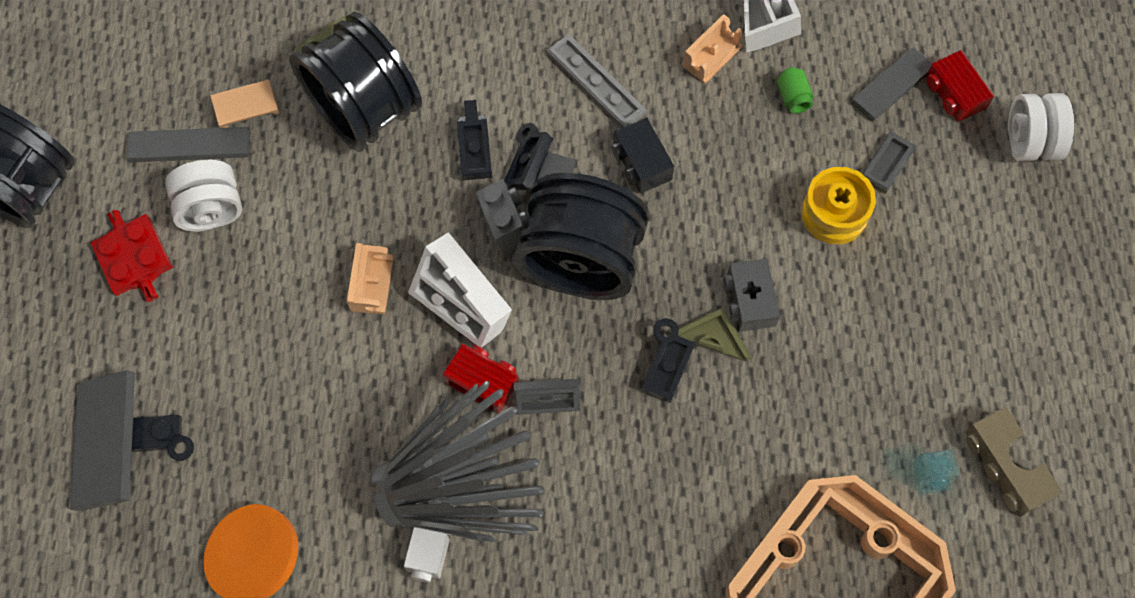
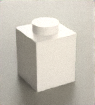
[404,528,450,583]

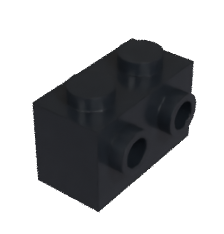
[611,117,675,194]

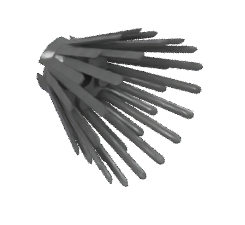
[372,381,545,542]

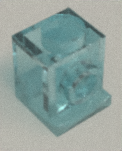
[912,449,960,495]

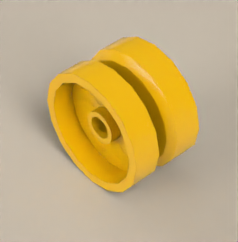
[801,167,876,244]

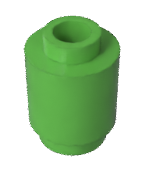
[777,67,814,114]

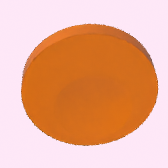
[204,504,298,598]

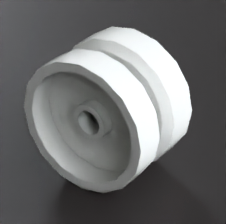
[1008,93,1074,161]
[165,160,243,232]

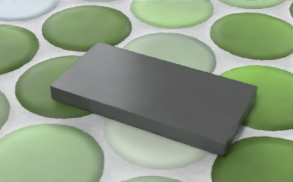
[70,370,135,511]

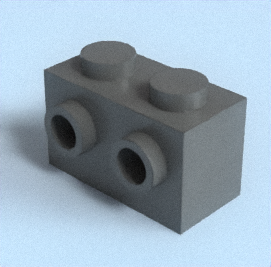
[476,179,530,257]

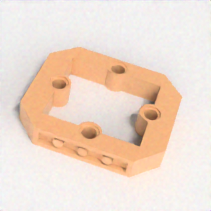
[725,475,956,598]

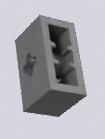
[723,258,780,332]

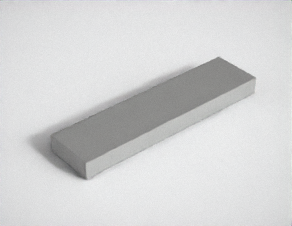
[547,33,647,128]

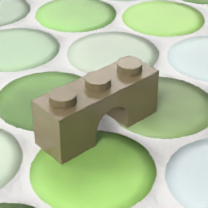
[965,407,1063,517]

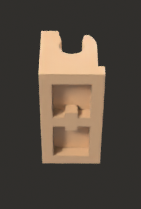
[683,14,743,84]
[210,79,280,128]
[347,243,394,314]

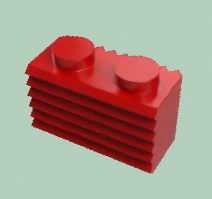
[926,50,994,122]
[442,344,519,414]

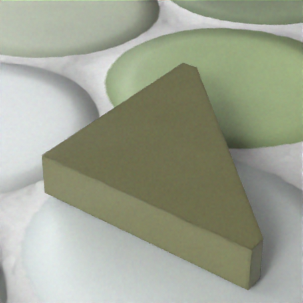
[671,308,751,361]

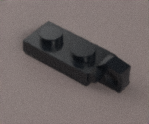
[457,100,492,181]

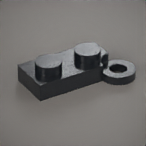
[504,123,554,190]
[641,318,696,403]
[131,415,194,461]

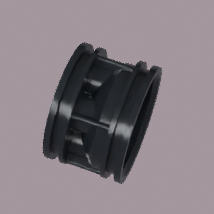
[0,104,76,228]

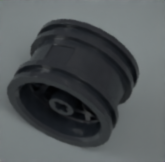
[289,12,422,152]
[512,173,650,300]

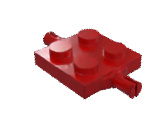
[90,210,174,302]

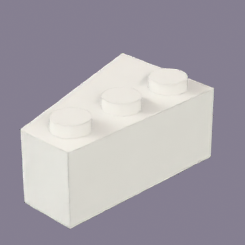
[744,0,801,53]
[408,232,512,348]

